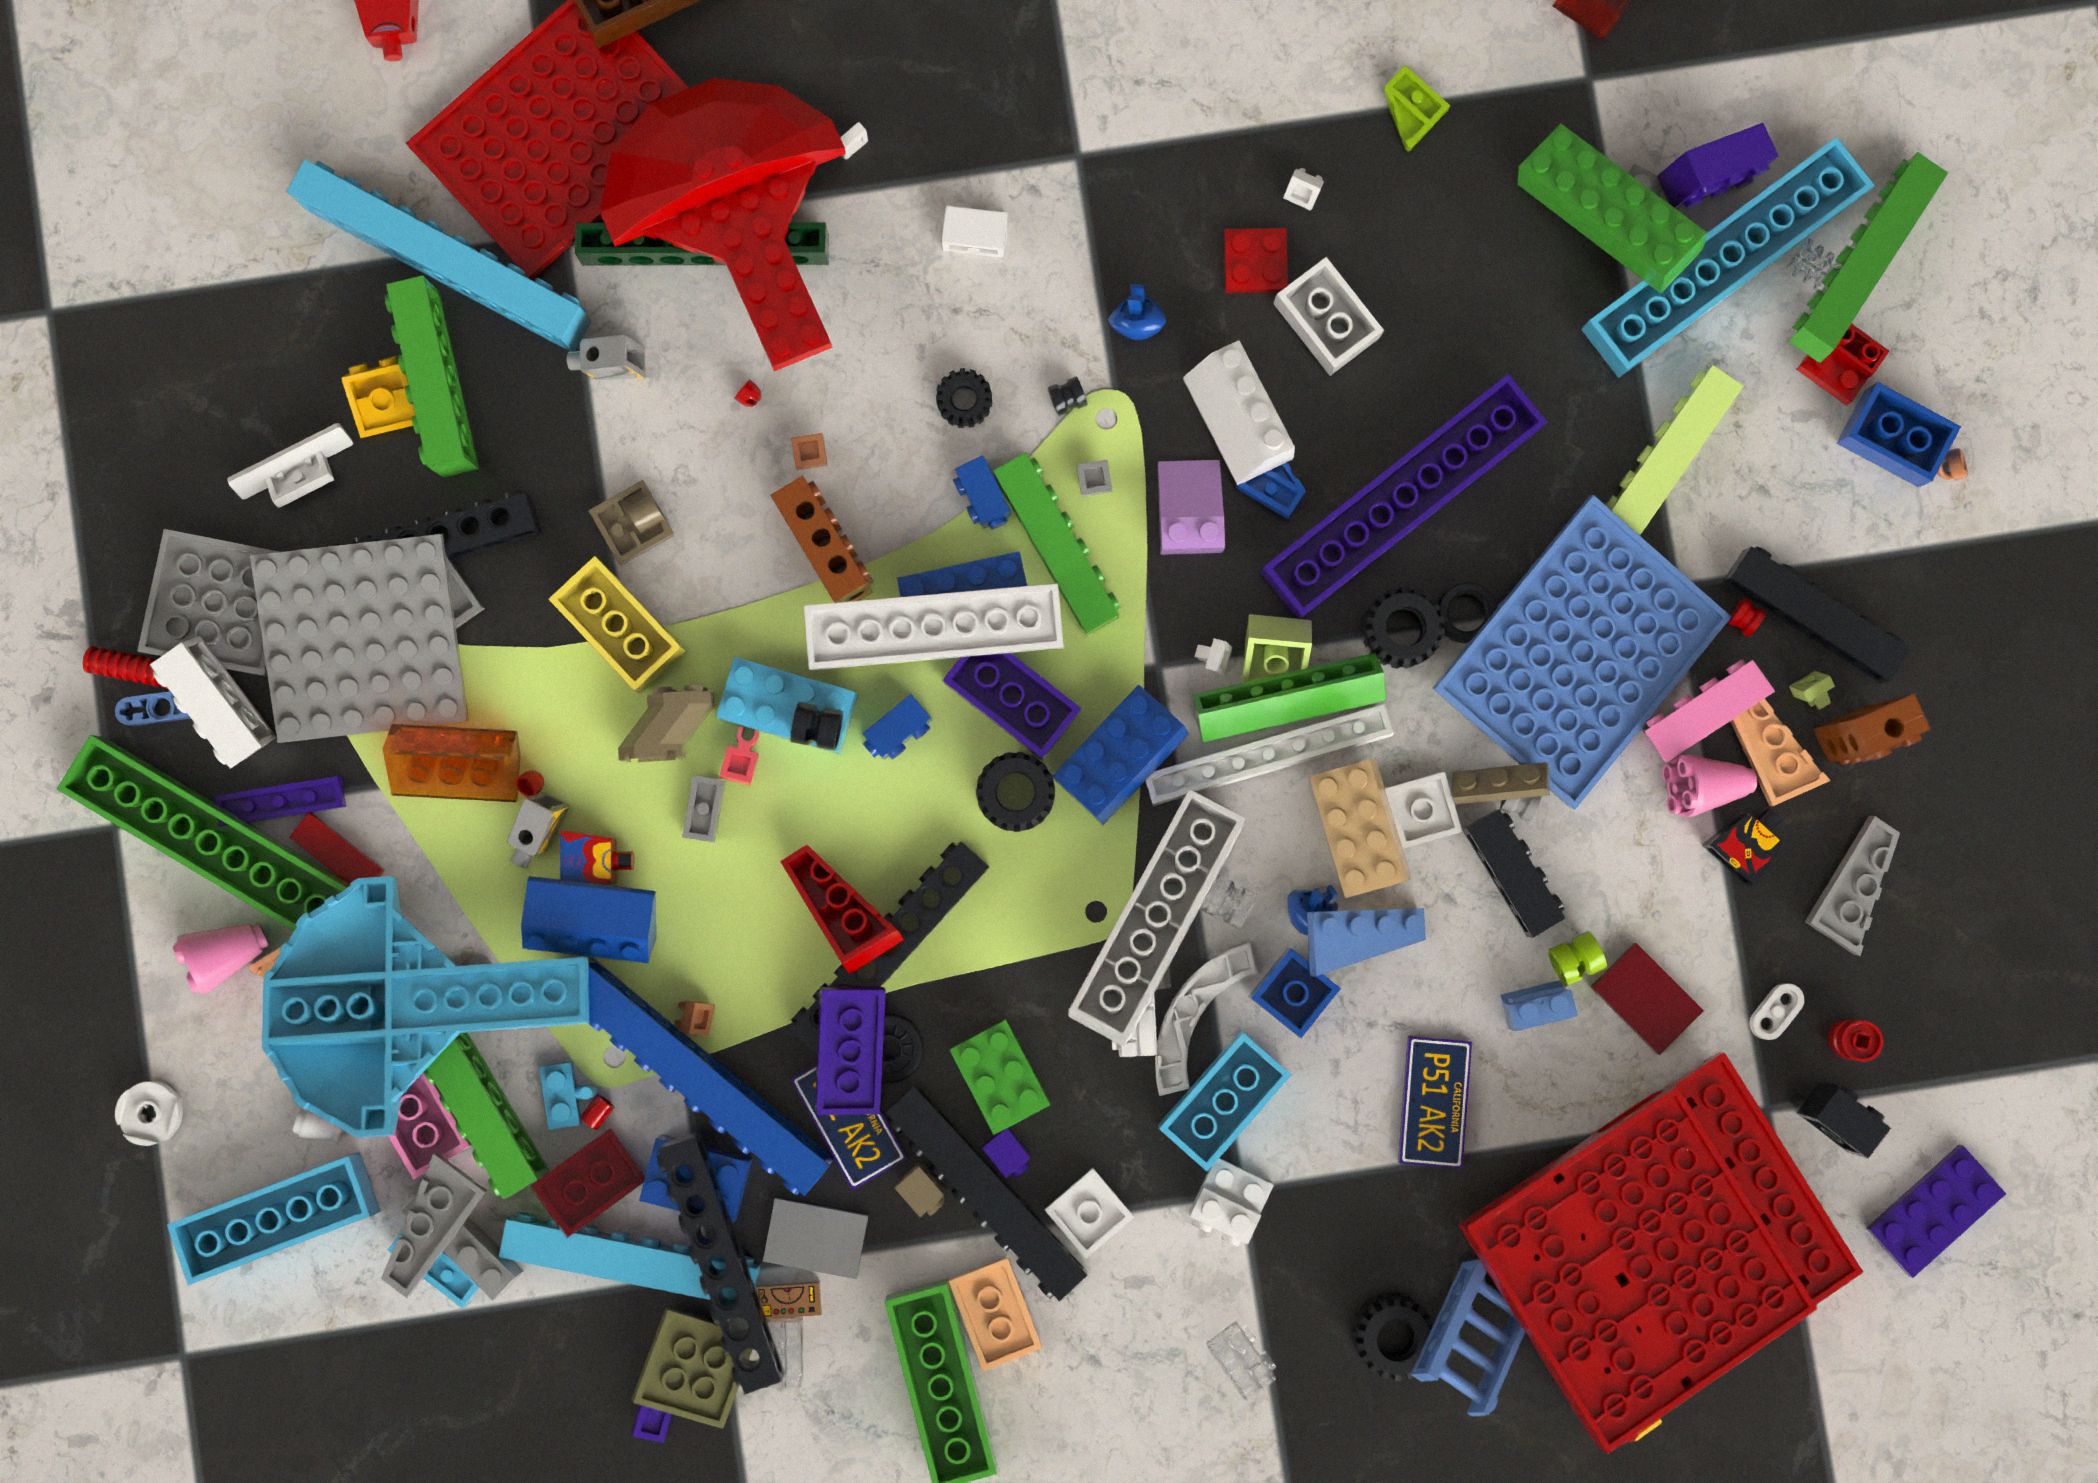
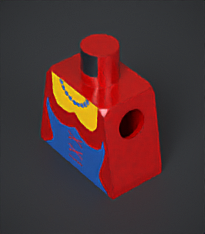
[560,831,634,885]

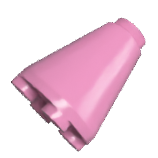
[1662,754,1757,817]
[173,923,269,995]

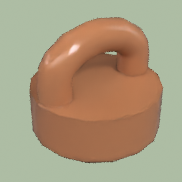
[1937,448,1968,481]

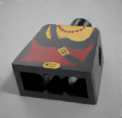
[1702,808,1782,886]

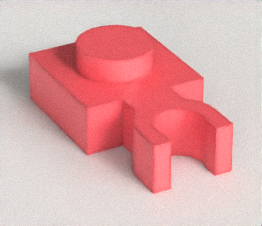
[720,726,759,786]

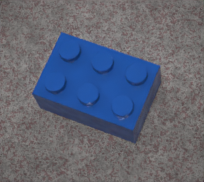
[1836,382,1961,487]
[639,1135,753,1223]

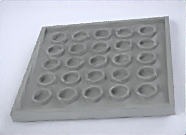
[250,534,469,743]

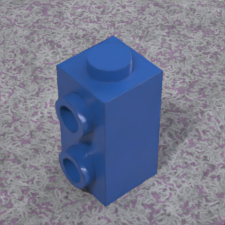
[953,455,1011,530]
[862,694,932,760]

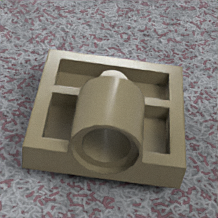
[588,480,675,566]

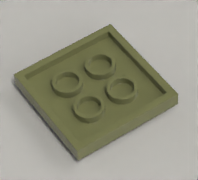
[631,1307,753,1429]

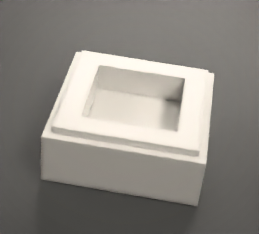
[840,122,868,159]

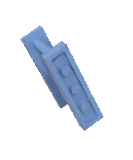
[1411,1260,1525,1416]

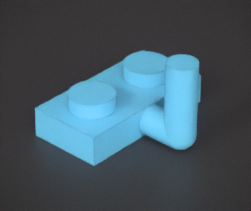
[539,1061,598,1130]

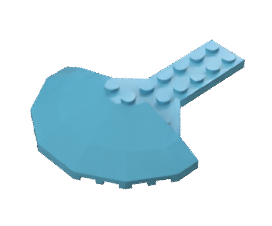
[262,876,589,1138]

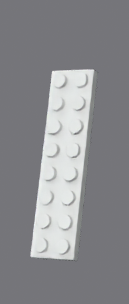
[804,584,1064,670]

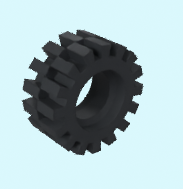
[936,368,992,429]

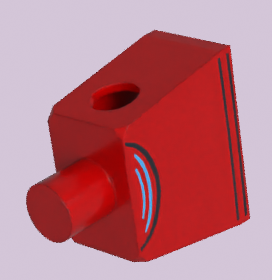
[354,0,419,61]

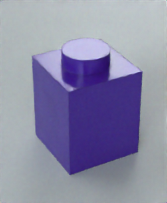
[982,1127,1031,1178]

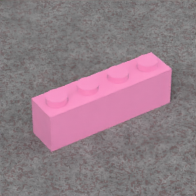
[1643,659,1775,763]

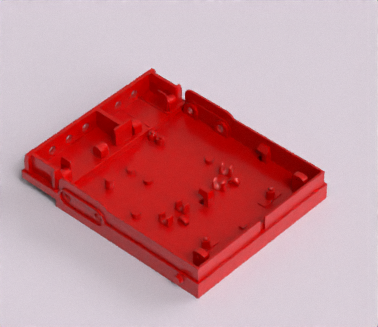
[1458,1052,1863,1454]

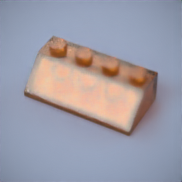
[382,724,521,802]

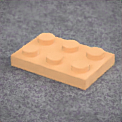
[948,1256,1042,1371]

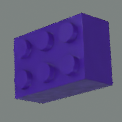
[1657,123,1779,209]

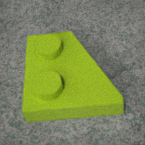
[1383,65,1450,152]

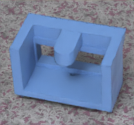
[1500,980,1578,1031]

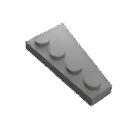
[1805,816,1900,956]
[381,1152,488,1298]

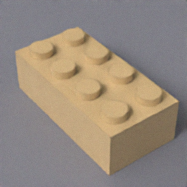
[1309,758,1412,898]

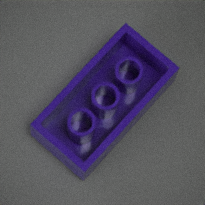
[942,653,1081,760]

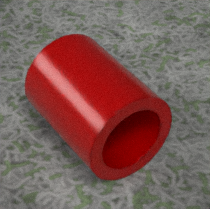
[580,1094,615,1130]

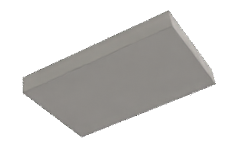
[763,1197,869,1279]

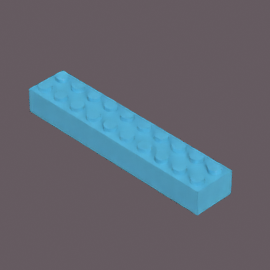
[1581,137,1875,378]
[286,159,592,352]

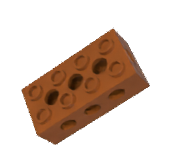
[770,476,874,603]
[1813,694,1931,766]

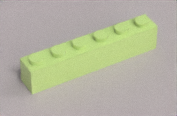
[1605,365,1744,535]

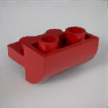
[1796,323,1890,406]

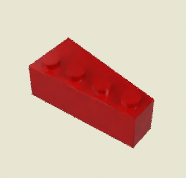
[780,845,904,974]

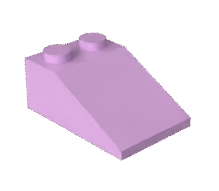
[1158,460,1225,555]

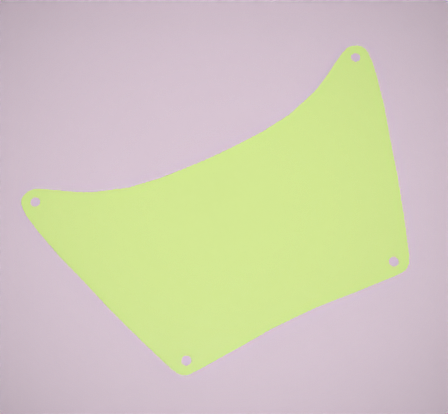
[347,389,1147,1088]

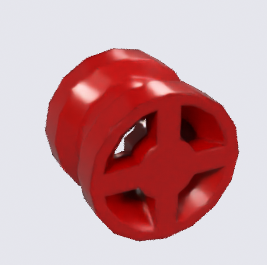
[1727,597,1767,637]

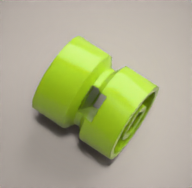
[1548,931,1607,987]

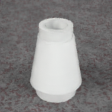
[293,1108,343,1142]

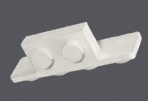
[227,423,353,508]

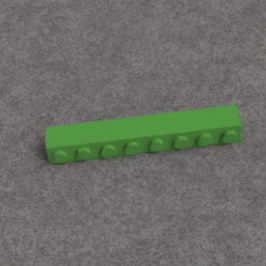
[1789,152,1948,363]

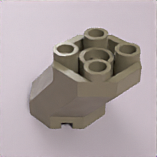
[618,685,715,762]

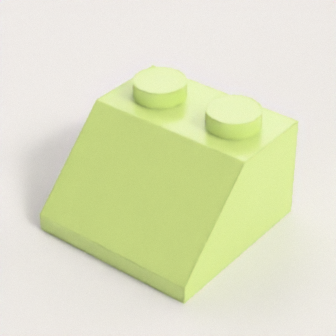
[1241,614,1312,683]

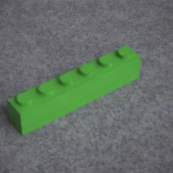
[993,452,1121,636]
[1192,653,1386,742]

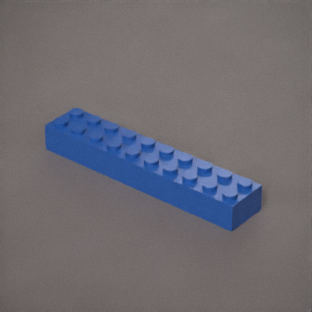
[588,958,834,1196]

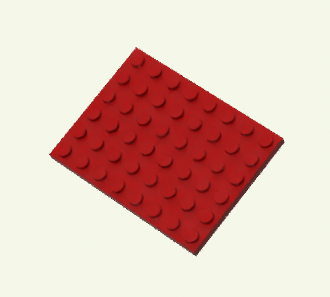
[406,0,689,280]

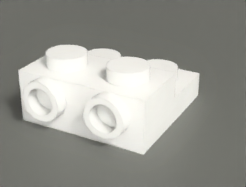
[1189,1158,1274,1246]

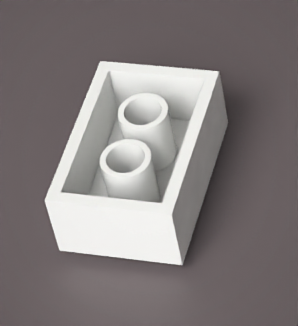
[1273,257,1384,376]

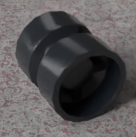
[790,702,843,751]

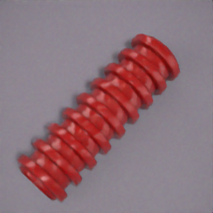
[82,646,168,689]

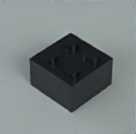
[1797,1083,1891,1159]

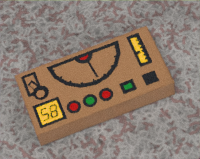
[755,1281,822,1319]

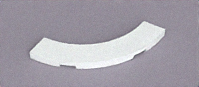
[1155,942,1258,1096]

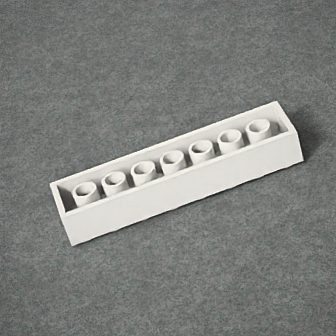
[1068,789,1246,1047]

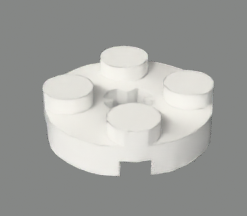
[115,1081,183,1146]

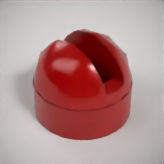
[734,379,761,407]
[516,770,544,797]

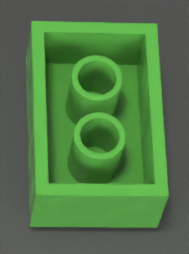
[949,1018,1050,1135]

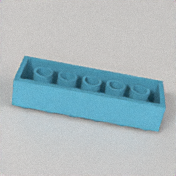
[167,1152,380,1285]

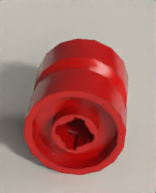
[1828,1018,1883,1062]

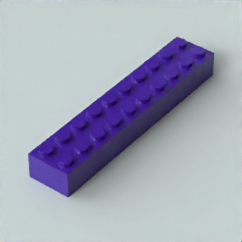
[1260,374,1548,619]

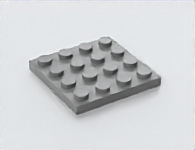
[137,529,279,677]

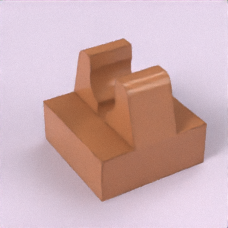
[791,433,828,470]
[674,1000,715,1036]

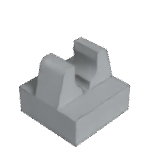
[1076,460,1112,498]

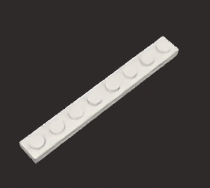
[1145,704,1394,806]

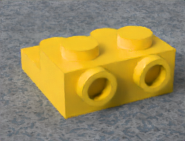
[341,356,415,438]

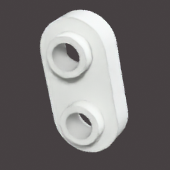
[1750,983,1804,1040]

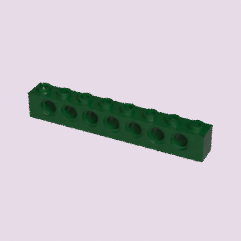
[575,222,829,266]

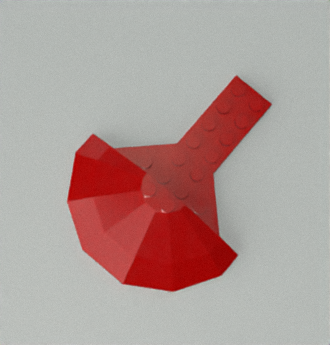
[600,78,846,372]

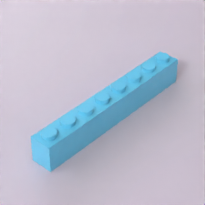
[498,1212,761,1300]

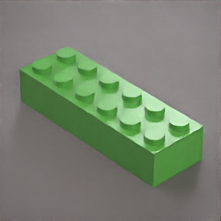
[1518,124,1707,293]
[384,276,479,478]
[424,1032,550,1199]
[885,1278,998,1483]

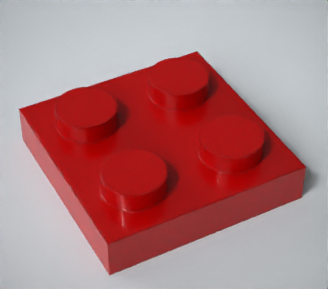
[1224,228,1288,293]

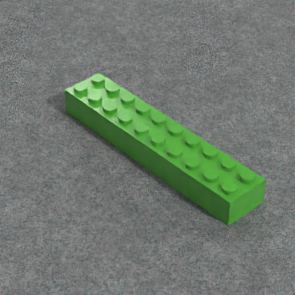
[57,735,351,931]

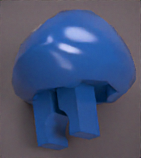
[1108,284,1166,340]
[1287,885,1338,936]

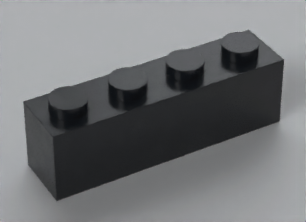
[1462,809,1566,938]

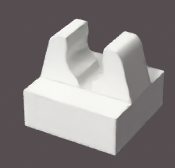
[1283,168,1324,211]
[1194,638,1233,677]

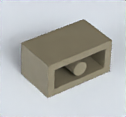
[895,1160,947,1217]

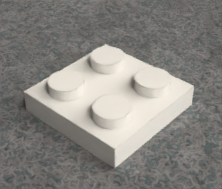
[1385,771,1463,849]
[1045,1167,1134,1259]

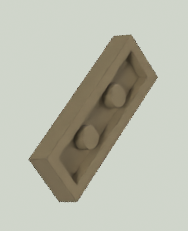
[1452,762,1550,805]

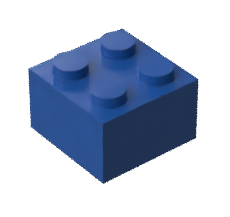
[1248,948,1341,1038]

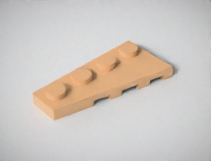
[1730,699,1830,807]

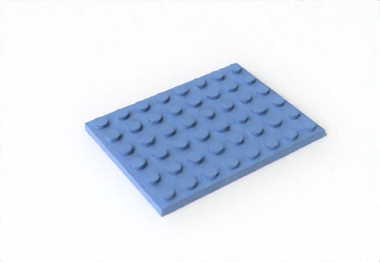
[1432,495,1731,810]

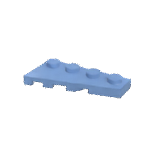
[1307,908,1426,976]

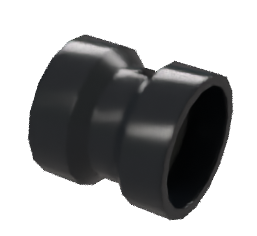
[1048,376,1088,417]

